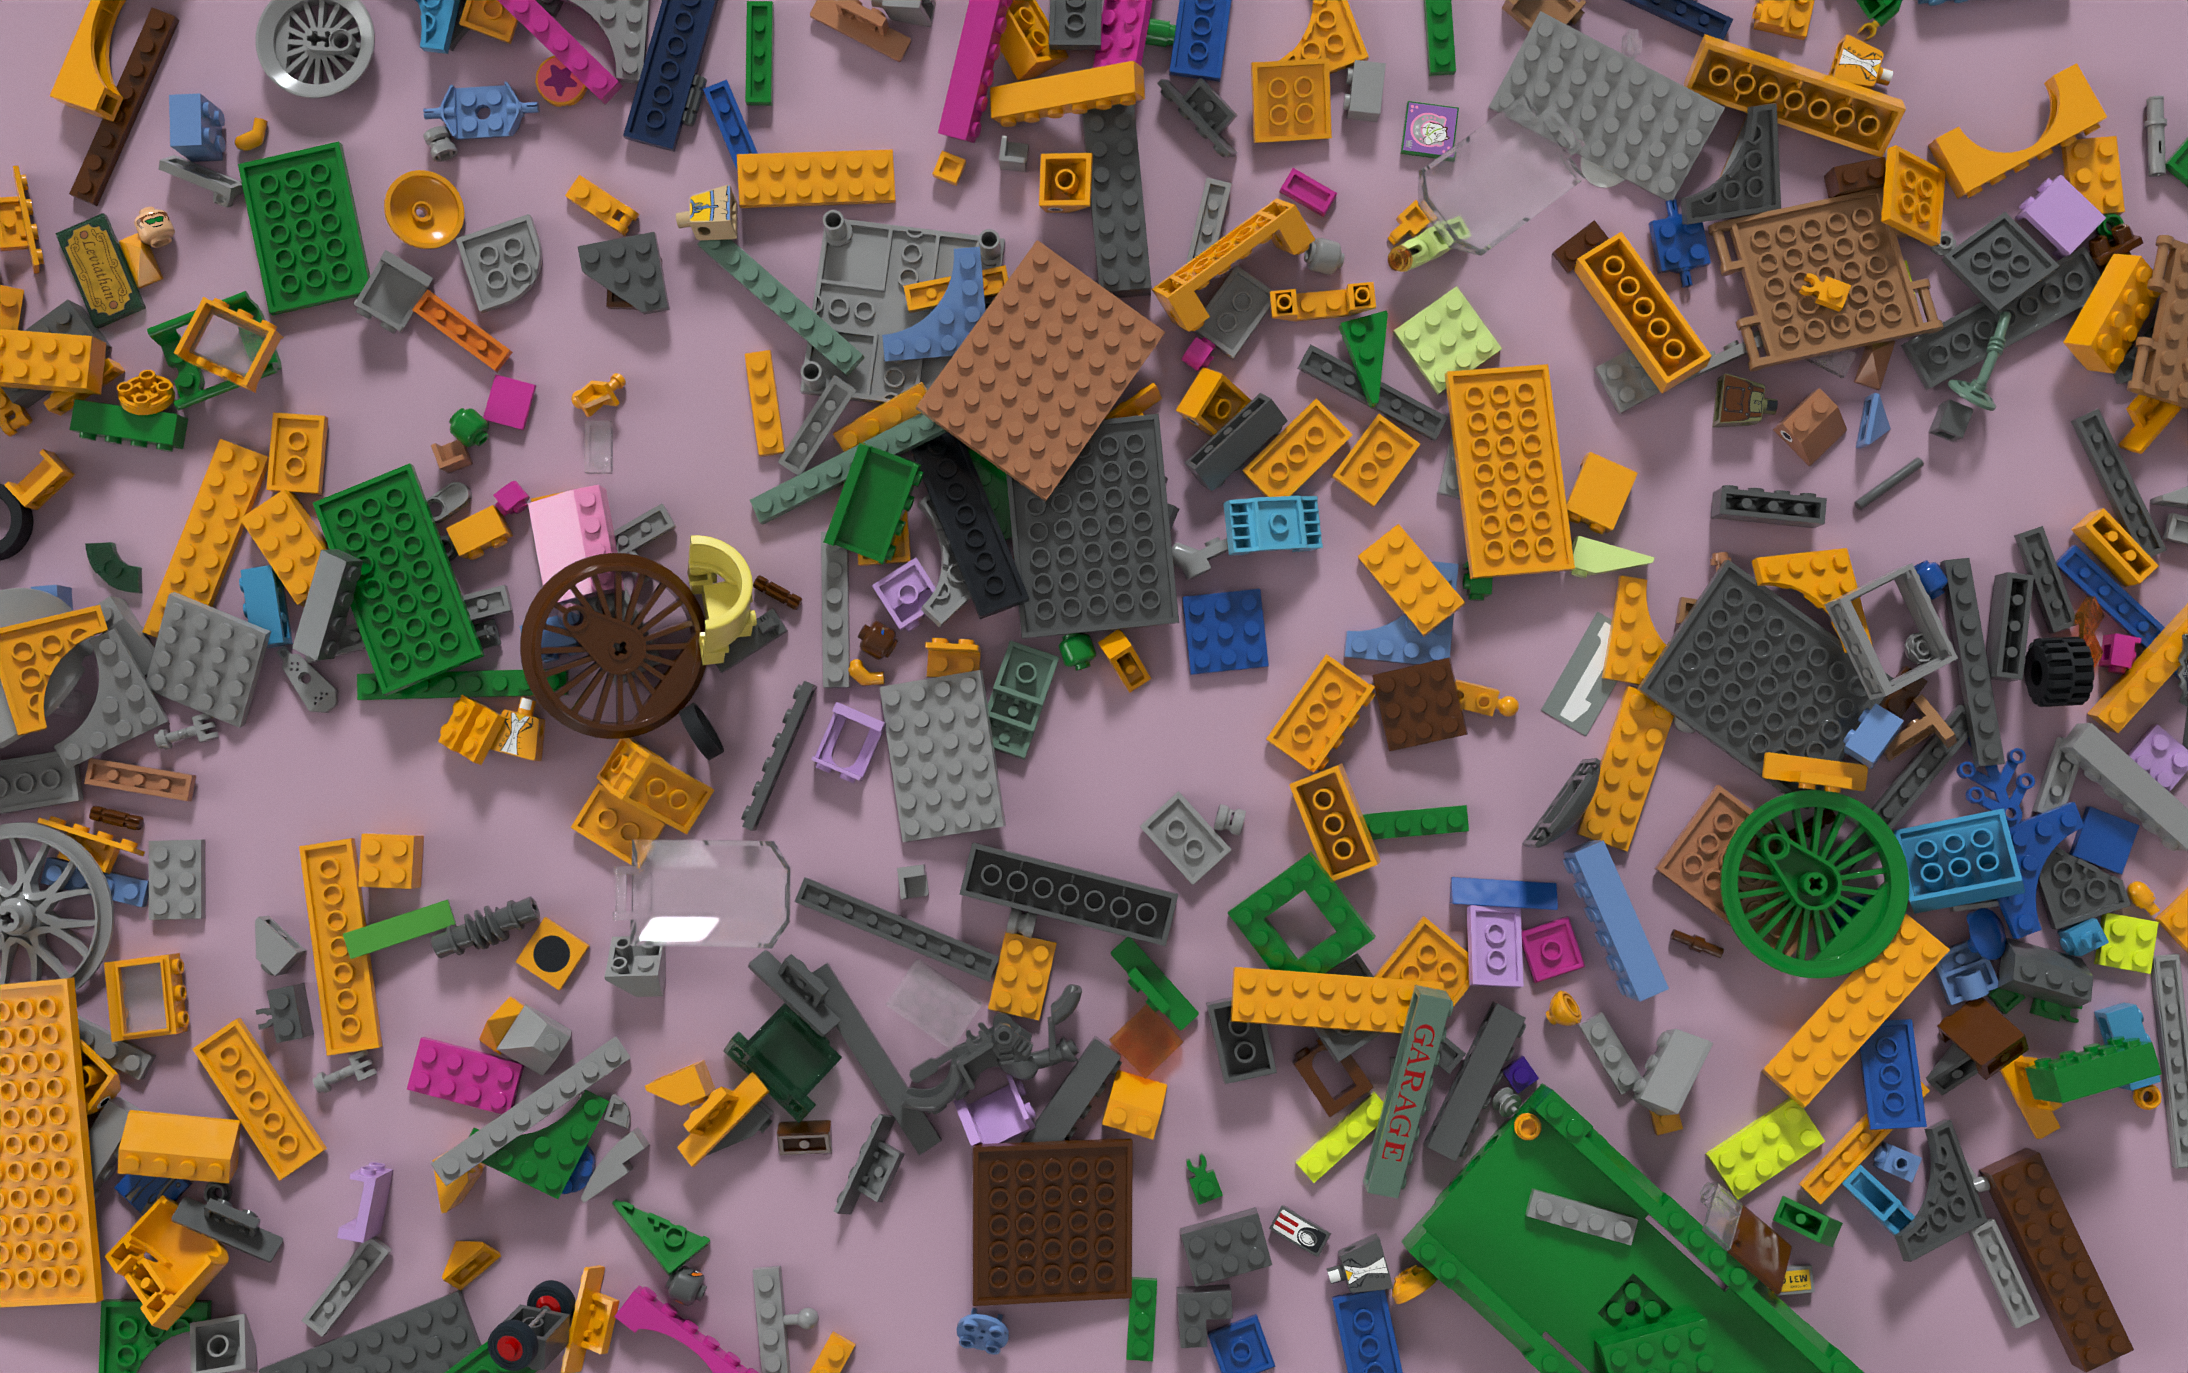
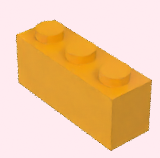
[2071,508,2159,587]

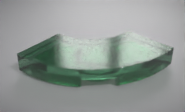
[85,542,143,593]

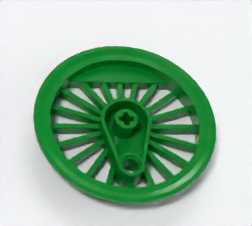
[1720,790,1909,979]

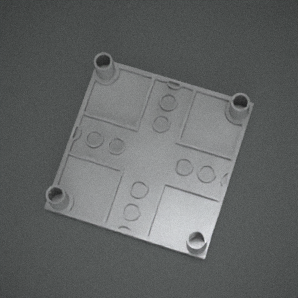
[800,210,1005,404]

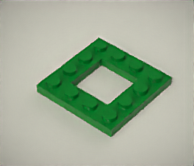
[1227,852,1376,974]

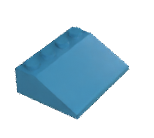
[1894,808,2025,914]

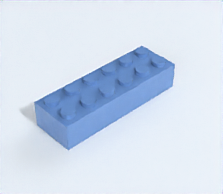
[1563,840,1669,1002]

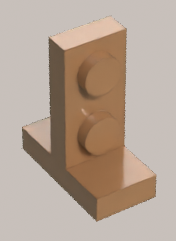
[1883,694,1957,762]

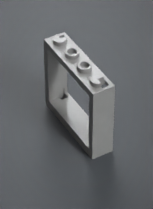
[1824,563,1958,700]

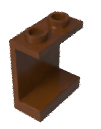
[1937,997,2029,1080]

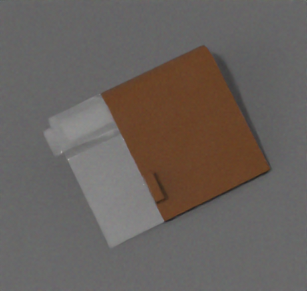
[1699,1182,1792,1295]

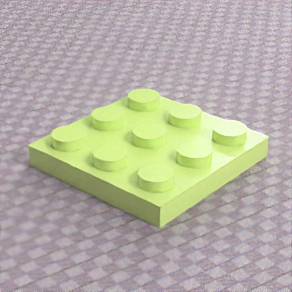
[1392,286,1502,395]

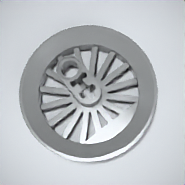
[256,0,375,98]

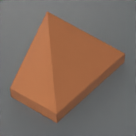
[1854,340,1895,390]

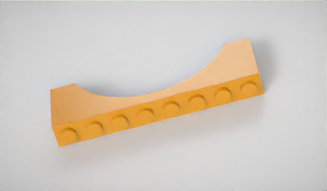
[50,0,126,121]

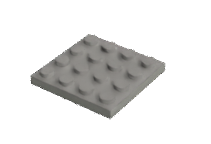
[146,592,271,728]

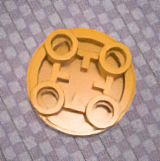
[117,370,175,415]

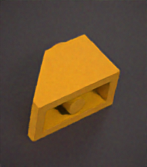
[1097,629,1151,693]

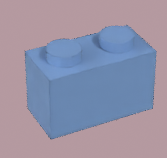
[1843,703,1904,769]

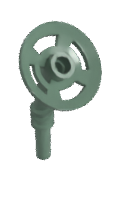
[1948,311,2011,411]

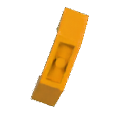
[1269,282,1376,322]

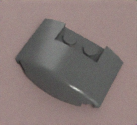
[1522,758,1601,848]

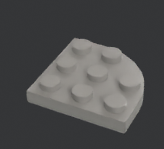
[456,214,542,313]

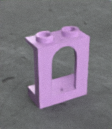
[811,702,886,783]

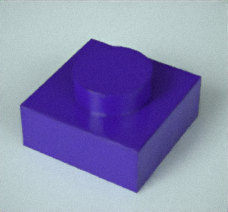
[1501,1056,1539,1094]

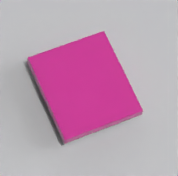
[483,374,536,430]

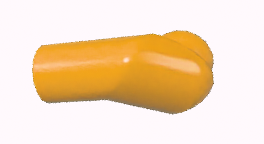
[235,118,268,151]
[848,659,885,686]

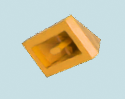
[119,233,163,289]
[479,996,524,1055]
[442,1241,501,1291]

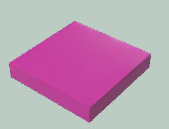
[1522,916,1585,983]

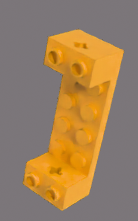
[1152,198,1315,332]

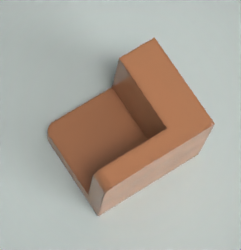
[431,440,473,473]

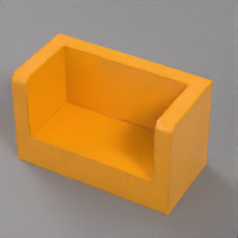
[5,449,75,510]

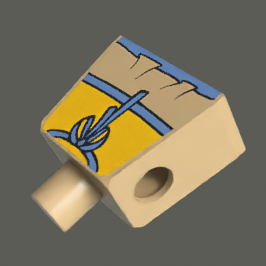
[676,185,737,240]

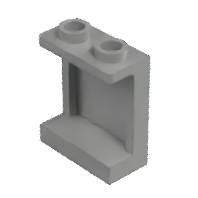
[354,250,433,334]

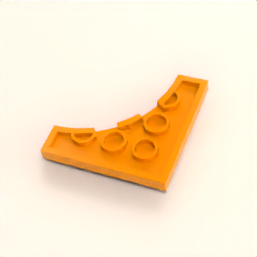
[1279,0,1369,74]
[1751,548,1873,653]
[1602,575,1666,685]
[0,605,108,736]

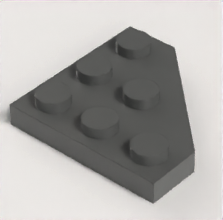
[578,232,670,315]
[2037,846,2131,929]

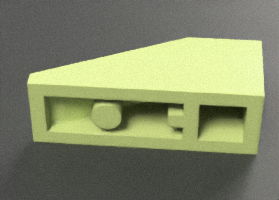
[1571,536,1655,578]

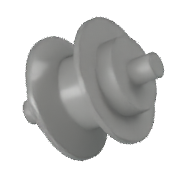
[1492,1087,1521,1117]

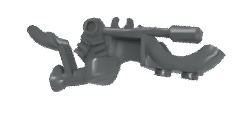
[901,984,1082,1115]

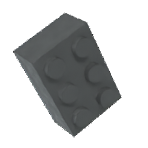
[1206,997,1277,1084]
[1180,1207,1272,1287]

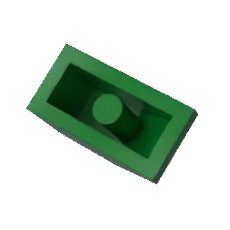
[1773,1196,1843,1248]

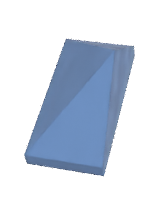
[1856,393,1891,449]

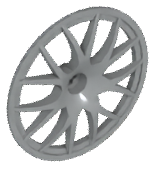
[0,822,114,991]

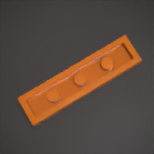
[412,289,513,373]

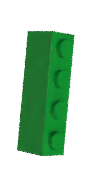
[69,399,188,452]

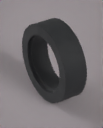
[0,484,34,561]

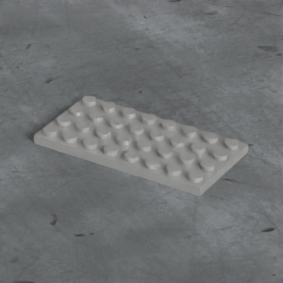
[1488,11,1725,201]

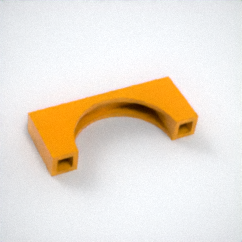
[1928,63,2107,199]

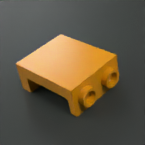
[1566,452,1638,534]

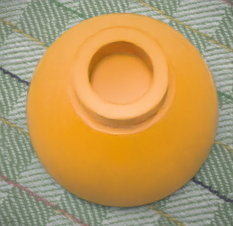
[1546,990,1582,1026]

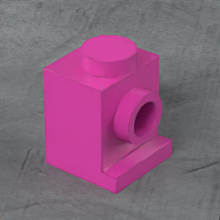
[2098,633,2141,674]

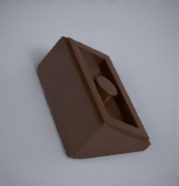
[777,1120,832,1155]

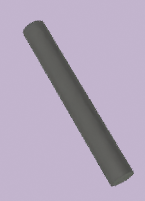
[1854,457,1924,510]

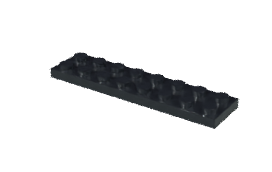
[911,432,1029,619]

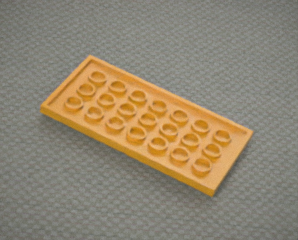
[1445,364,1575,579]

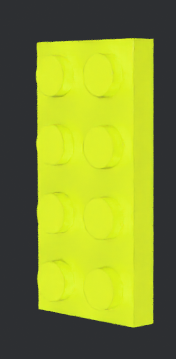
[1705,1097,1826,1200]

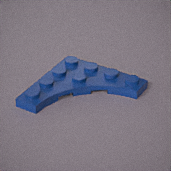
[1997,802,2085,939]

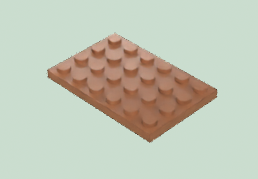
[1654,785,1847,957]

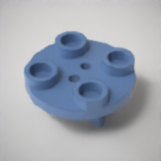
[956,1308,1009,1355]

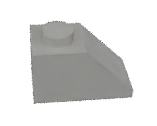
[255,915,307,976]

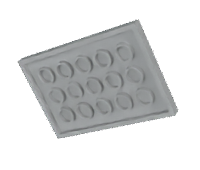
[880,670,1006,842]

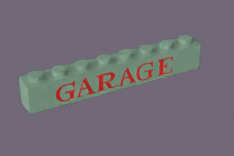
[1363,985,1453,1198]

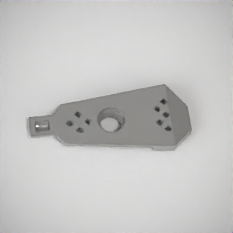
[276,646,338,713]

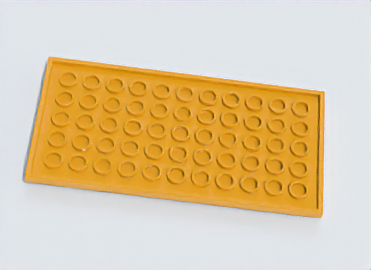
[0,977,104,1307]

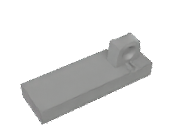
[159,155,244,207]

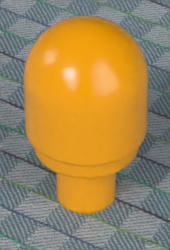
[2126,881,2160,916]

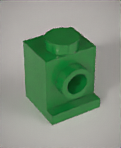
[1462,562,1493,601]

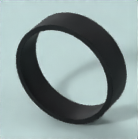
[679,703,724,760]

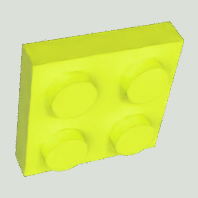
[2094,913,2159,974]

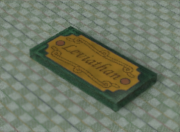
[55,213,146,329]

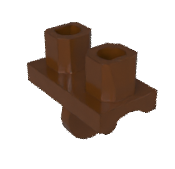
[2088,224,2144,268]

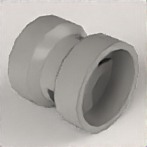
[423,126,458,162]
[1214,804,1246,835]
[1006,908,1038,939]

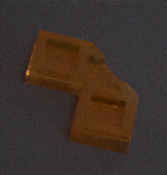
[2075,596,2105,668]

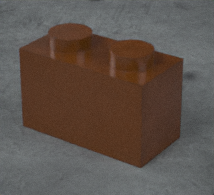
[1824,157,1886,198]

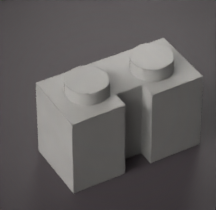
[1343,60,1386,122]

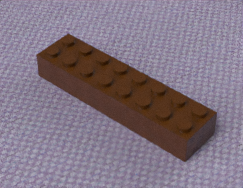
[1979,1148,2134,1373]

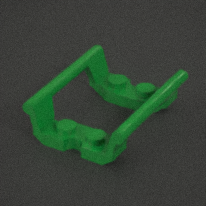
[147,291,282,411]

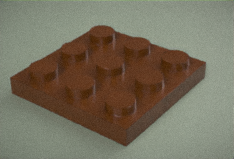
[1372,657,1468,751]

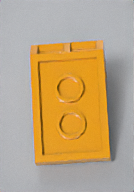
[596,737,714,834]

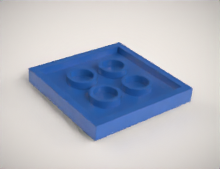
[1182,589,1269,675]

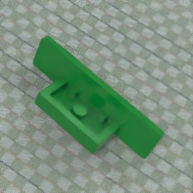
[1111,937,1199,1031]

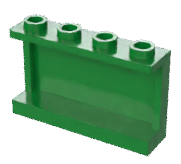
[823,443,924,565]

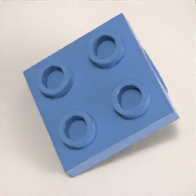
[1933,939,1999,1005]

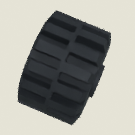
[2024,637,2094,707]

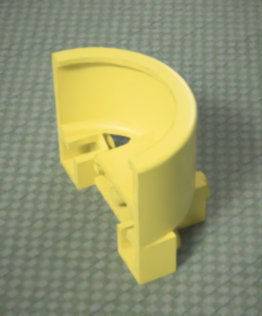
[687,535,757,665]

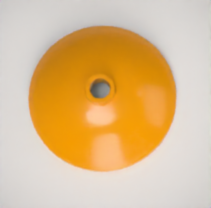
[384,170,464,249]

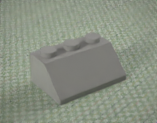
[1632,1029,1713,1116]

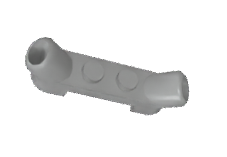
[1172,537,1228,580]

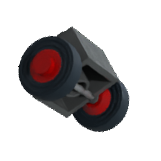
[488,1280,576,1371]

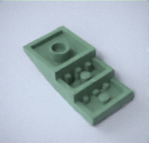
[988,640,1060,760]

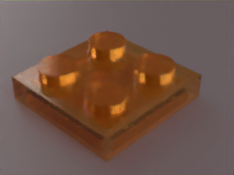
[1109,1003,1183,1079]

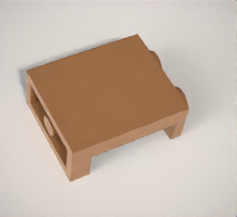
[1502,0,1587,32]

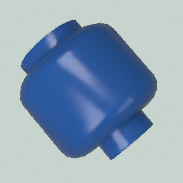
[1914,560,1948,600]

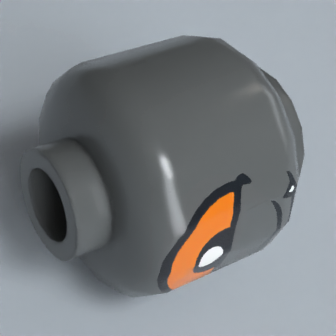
[665,1266,707,1306]

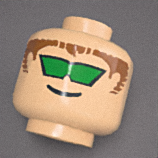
[134,206,175,248]

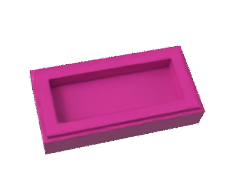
[1279,168,1337,218]

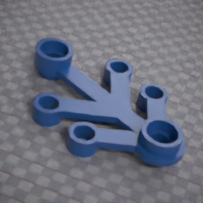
[1956,736,2035,827]

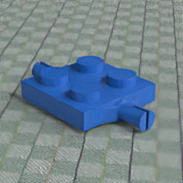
[1648,199,1711,288]

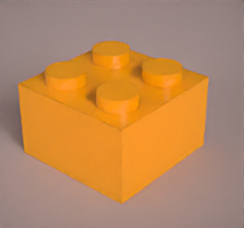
[358,833,424,889]

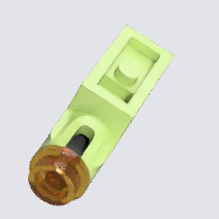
[1388,217,1472,272]

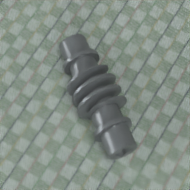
[431,897,540,959]

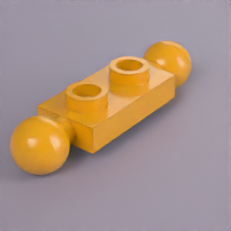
[1455,679,1519,717]

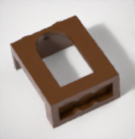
[1292,1037,1374,1117]

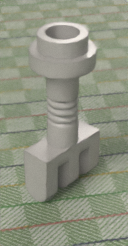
[154,713,219,750]
[313,1050,377,1093]

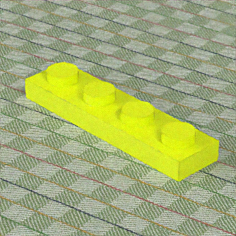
[1295,1091,1384,1183]

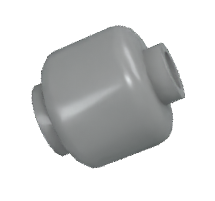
[1304,238,1345,275]

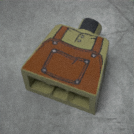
[1712,374,1778,428]

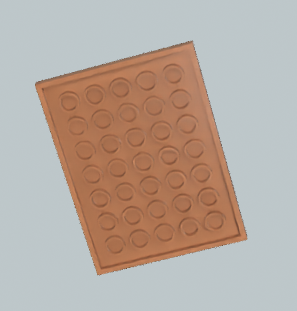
[916,240,1165,501]

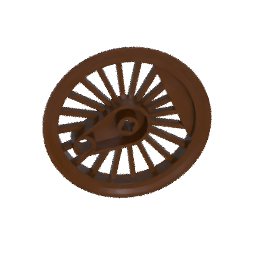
[520,553,706,739]

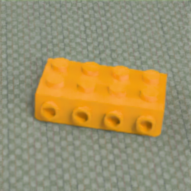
[1265,654,1375,773]

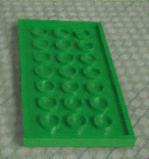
[313,463,485,696]

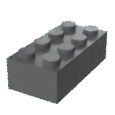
[1,299,112,408]

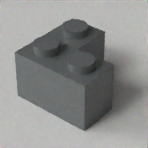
[1177,1284,1233,1348]

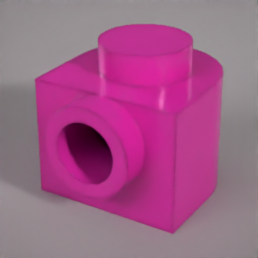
[1181,337,1215,372]
[493,481,530,516]

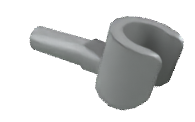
[1966,1161,1990,1192]

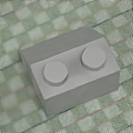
[190,1314,257,1373]

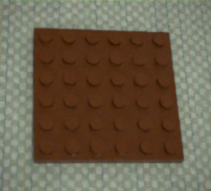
[972,1138,1133,1306]

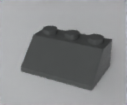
[1998,937,2093,1009]

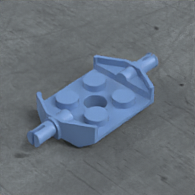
[423,82,540,140]

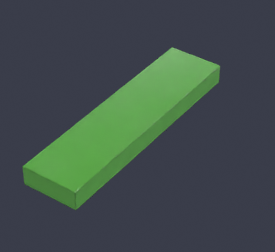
[343,899,456,959]

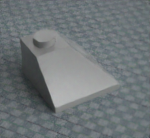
[496,1004,571,1076]

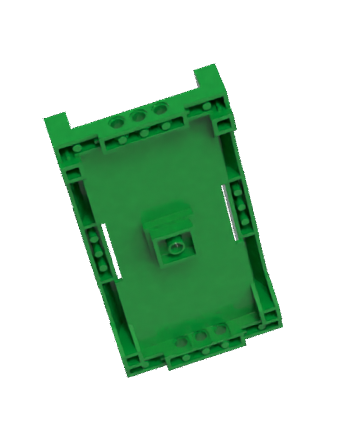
[1401,1083,1864,1373]

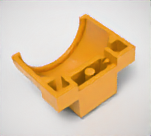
[104,1195,229,1331]

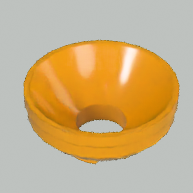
[1392,1265,1438,1304]

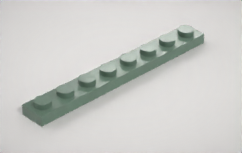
[697,239,865,377]
[750,413,947,525]

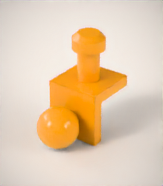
[571,373,626,417]

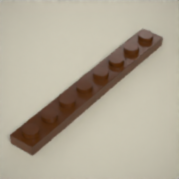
[69,7,179,206]

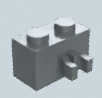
[255,983,314,1043]

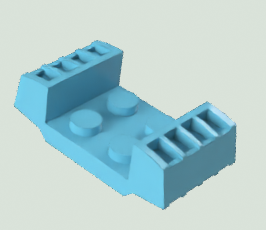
[1223,496,1323,555]

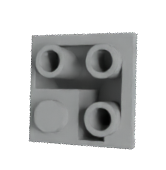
[605,935,666,997]

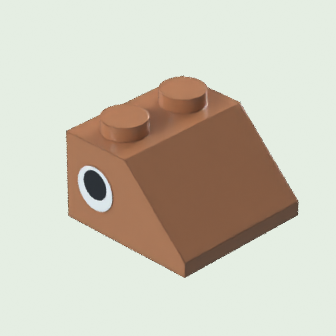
[1773,388,1847,466]

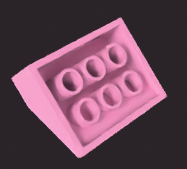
[528,485,625,604]

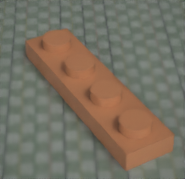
[84,758,196,801]

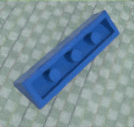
[1450,877,1558,910]

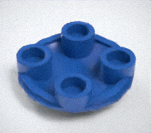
[1967,908,2006,960]

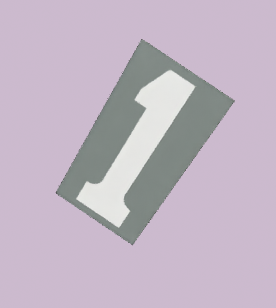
[1541,612,1617,736]

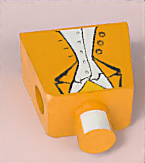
[1828,34,1893,89]
[490,697,545,761]

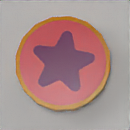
[535,56,588,107]

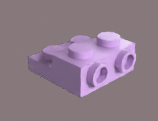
[872,558,936,632]

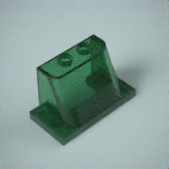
[723,1003,842,1123]

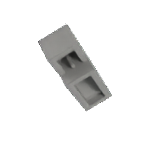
[581,1127,650,1203]

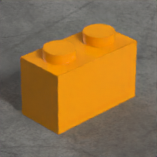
[446,505,513,560]

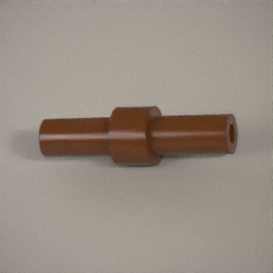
[1670,929,1724,958]

